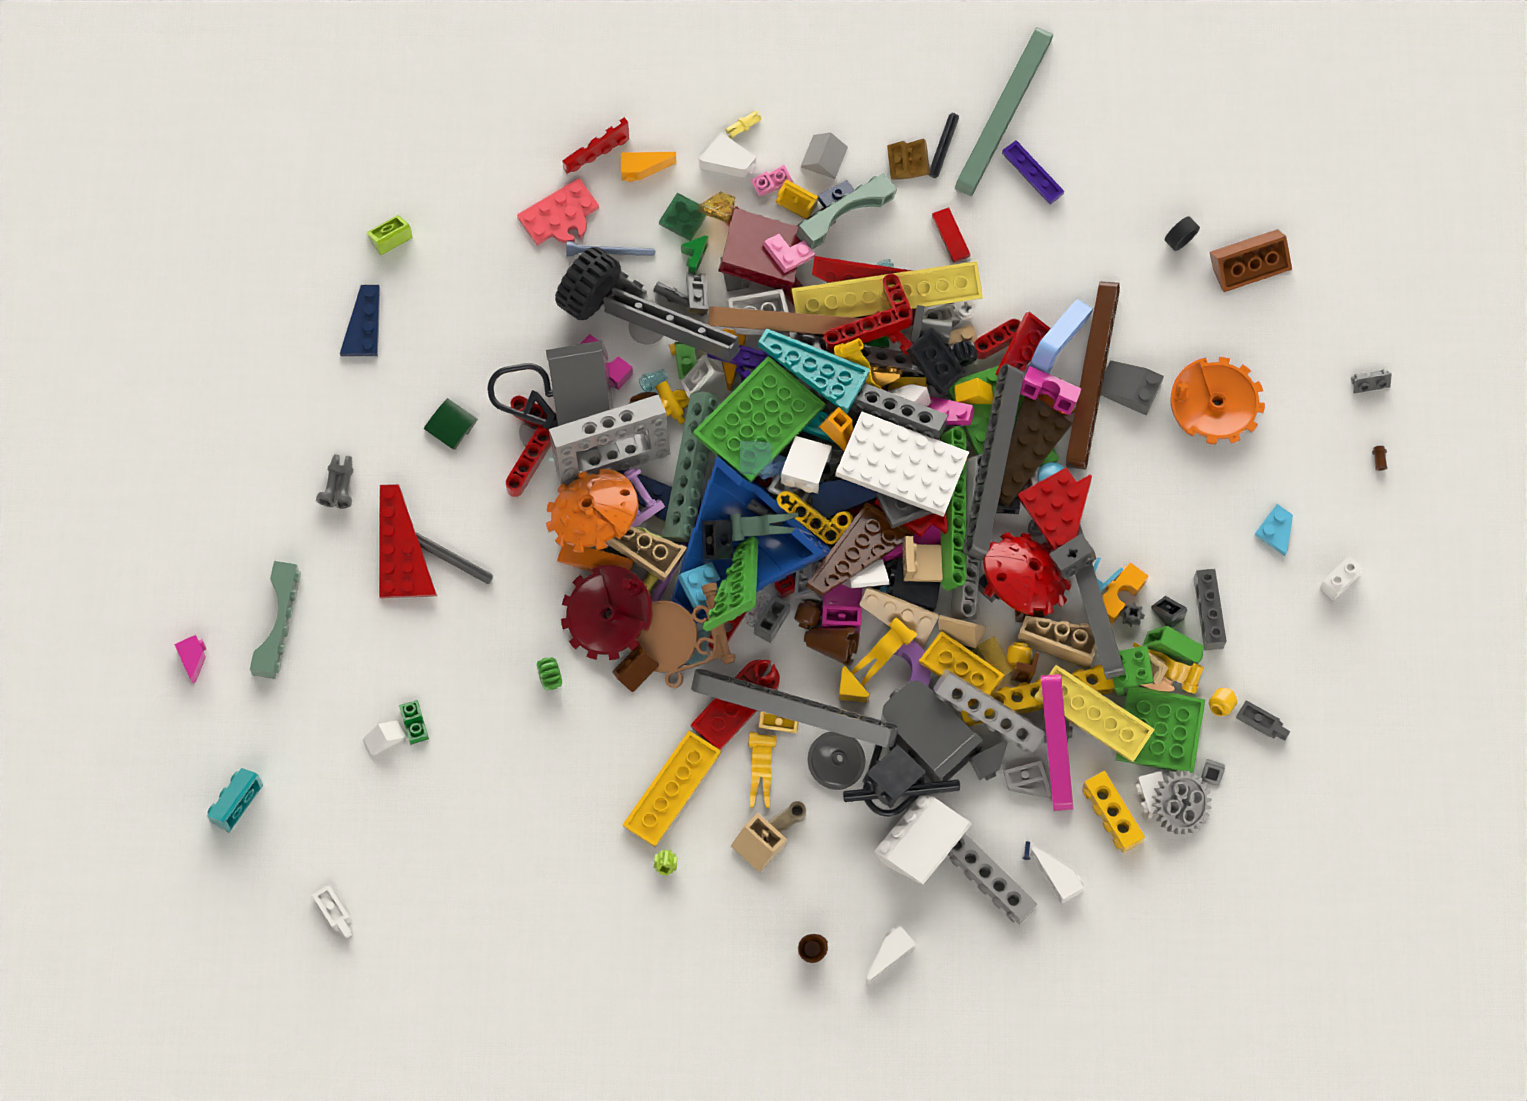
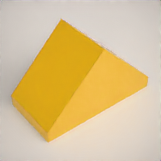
[954,378,993,404]
[839,666,870,703]

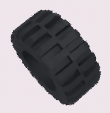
[555,247,621,320]

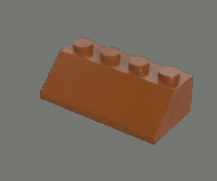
[1209,229,1292,292]

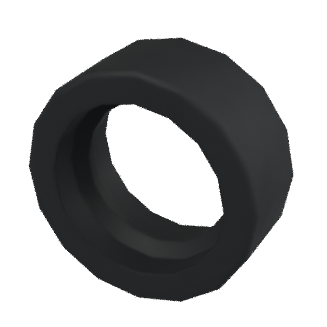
[1164,216,1200,251]

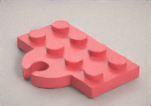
[517,178,599,246]

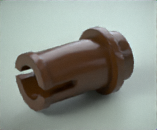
[1372,446,1388,471]

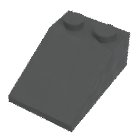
[1101,360,1164,416]

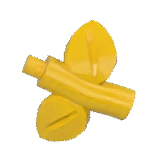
[655,380,690,425]

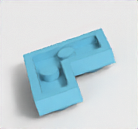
[678,562,720,609]

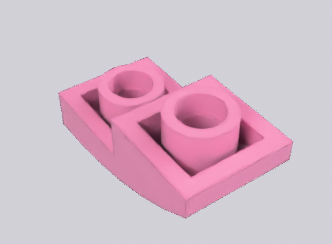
[751,165,793,196]

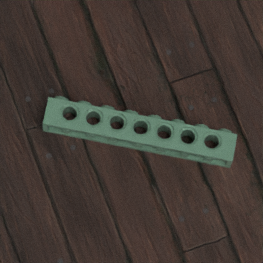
[662,392,720,543]

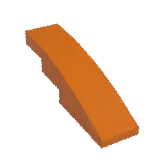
[557,543,634,573]

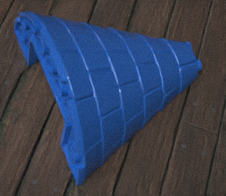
[671,456,830,624]

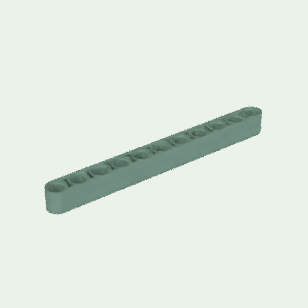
[954,27,1053,196]

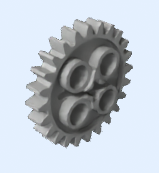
[1151,770,1212,835]

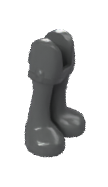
[316,454,354,509]

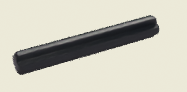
[929,113,959,178]

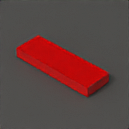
[932,207,971,263]

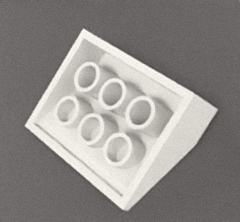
[874,794,972,885]

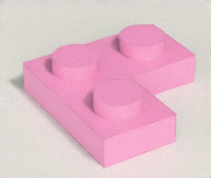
[763,234,815,273]

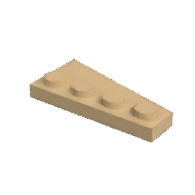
[859,586,938,650]

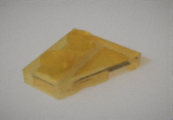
[698,191,736,223]

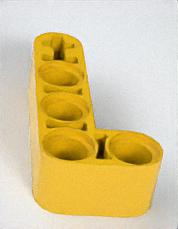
[777,491,854,544]

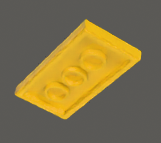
[918,631,1005,702]

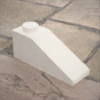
[1031,847,1084,904]
[866,926,916,985]

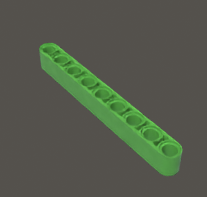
[941,426,966,591]

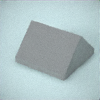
[801,132,848,179]

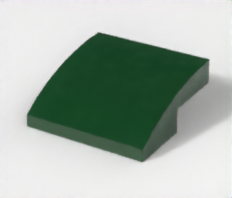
[423,398,478,450]

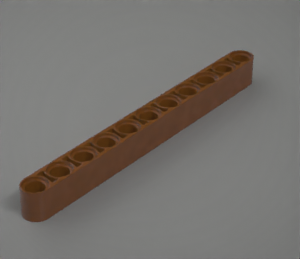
[1066,281,1120,470]

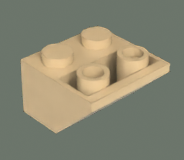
[731,813,787,873]

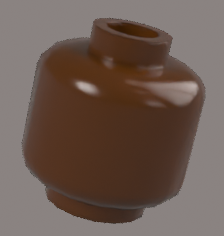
[794,600,822,630]

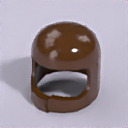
[798,934,828,963]

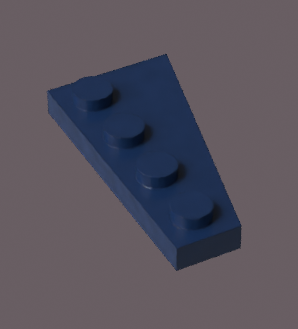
[340,285,380,356]
[617,469,672,522]

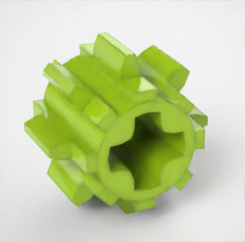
[653,849,678,876]

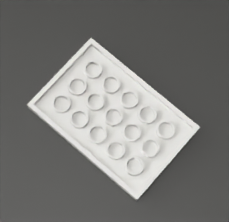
[835,412,969,517]

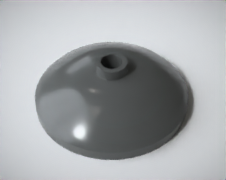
[807,731,866,790]

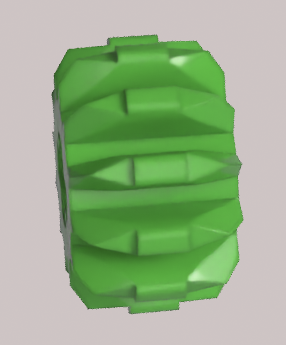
[536,657,562,691]

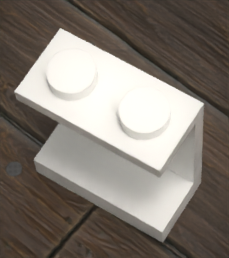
[781,436,832,494]

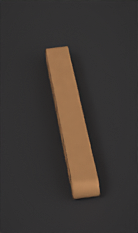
[708,306,872,336]

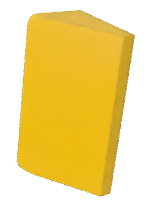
[758,711,799,733]

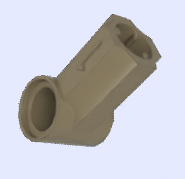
[768,801,806,833]

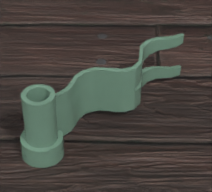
[729,513,798,541]

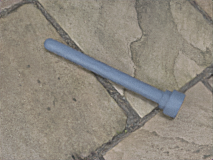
[566,241,656,256]

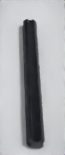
[843,779,960,802]

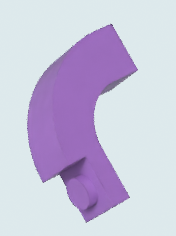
[893,640,931,687]

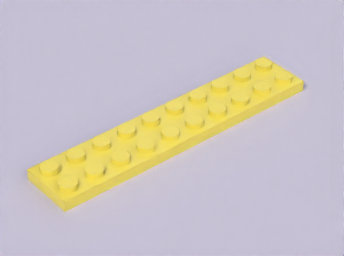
[792,261,983,318]

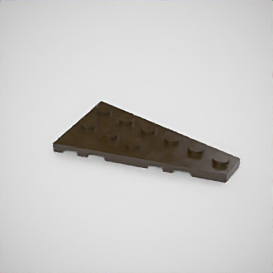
[999,396,1073,507]

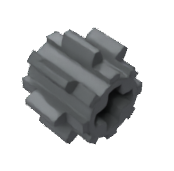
[1120,602,1145,628]

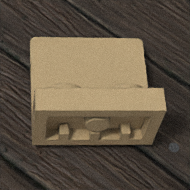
[902,536,943,582]

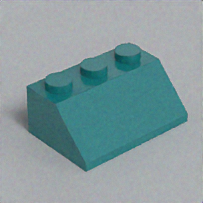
[207,768,263,833]

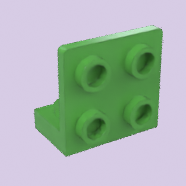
[1113,646,1153,696]

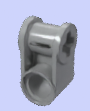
[924,303,960,327]

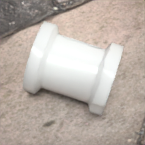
[956,300,975,321]

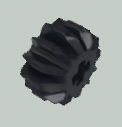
[948,340,977,367]

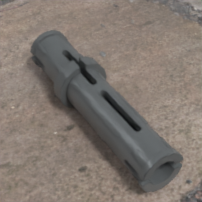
[653,281,705,317]

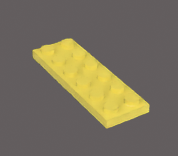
[1034,665,1155,763]

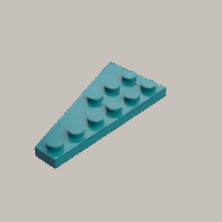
[758,328,870,414]

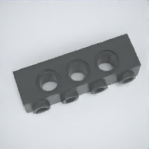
[1193,569,1227,651]

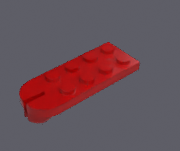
[690,659,780,750]

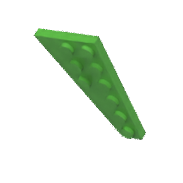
[702,536,758,632]

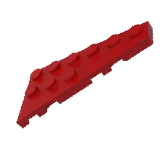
[812,256,916,326]
[379,484,438,599]

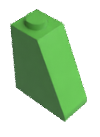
[1142,626,1205,666]

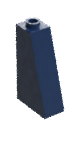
[811,480,879,523]

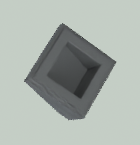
[1201,759,1225,786]

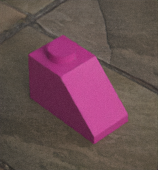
[174,635,207,683]

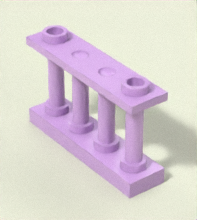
[601,467,665,550]

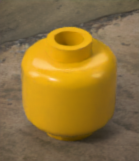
[1006,642,1032,670]
[1208,688,1238,717]

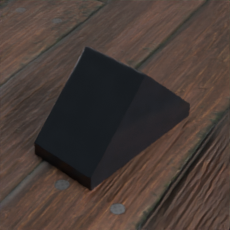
[1151,596,1188,628]

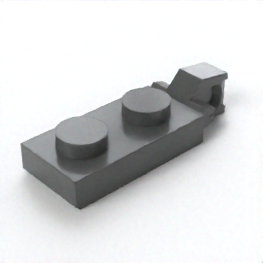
[1236,701,1290,741]

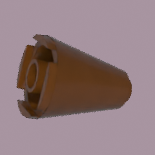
[804,627,860,666]

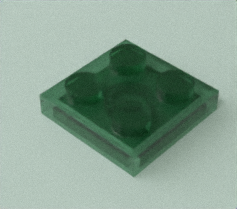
[659,192,709,241]

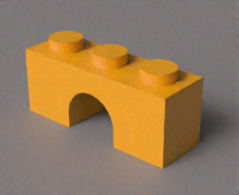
[1102,562,1149,624]

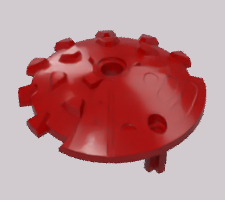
[983,532,1071,616]

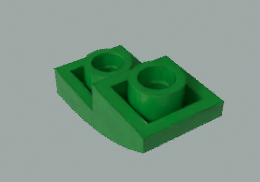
[399,700,429,745]

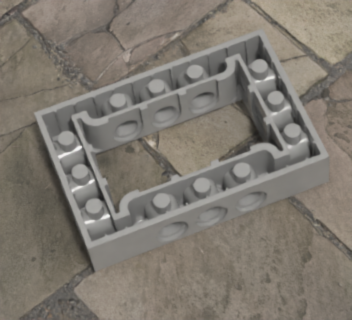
[549,394,671,485]

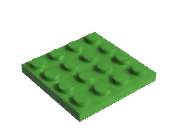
[1115,686,1205,773]

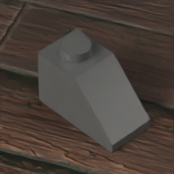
[969,740,1008,781]

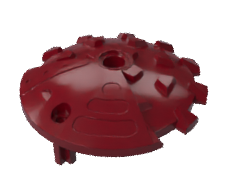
[561,565,653,660]

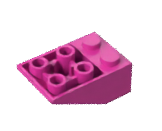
[822,584,863,633]

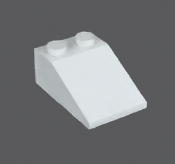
[727,289,788,335]

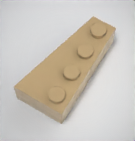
[606,526,687,582]
[1017,616,1097,669]

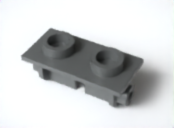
[615,271,647,298]
[1351,369,1392,394]

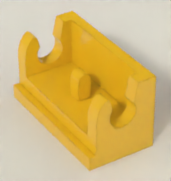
[776,179,818,219]

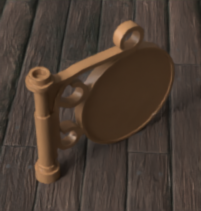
[630,583,736,688]

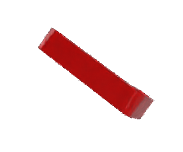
[824,274,913,353]
[505,395,557,497]

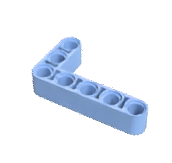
[1024,299,1093,377]

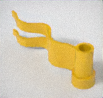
[834,338,882,389]
[851,617,918,687]
[1132,642,1204,694]
[748,732,777,808]

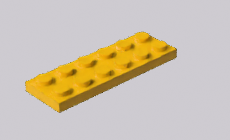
[622,730,721,847]

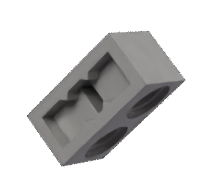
[794,561,823,602]

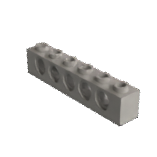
[933,669,1046,753]
[948,833,1037,925]

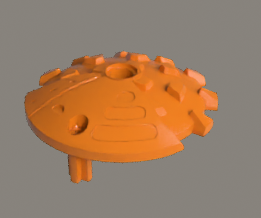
[1170,357,1265,445]
[546,469,639,553]

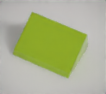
[366,215,413,256]

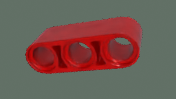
[974,319,1021,360]

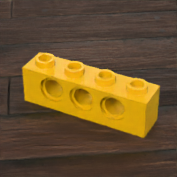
[1082,770,1145,853]

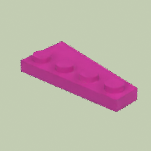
[927,396,974,425]

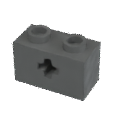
[1049,533,1097,579]
[754,595,790,643]

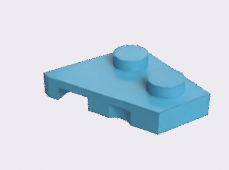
[1255,504,1293,556]

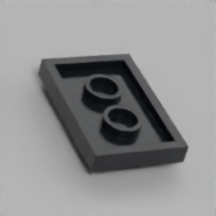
[906,328,966,395]

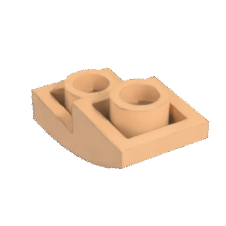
[1142,677,1175,691]

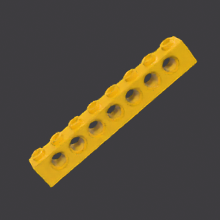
[958,665,1115,727]

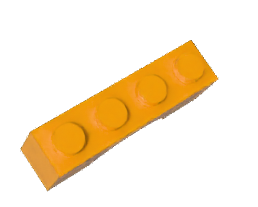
[819,407,854,451]

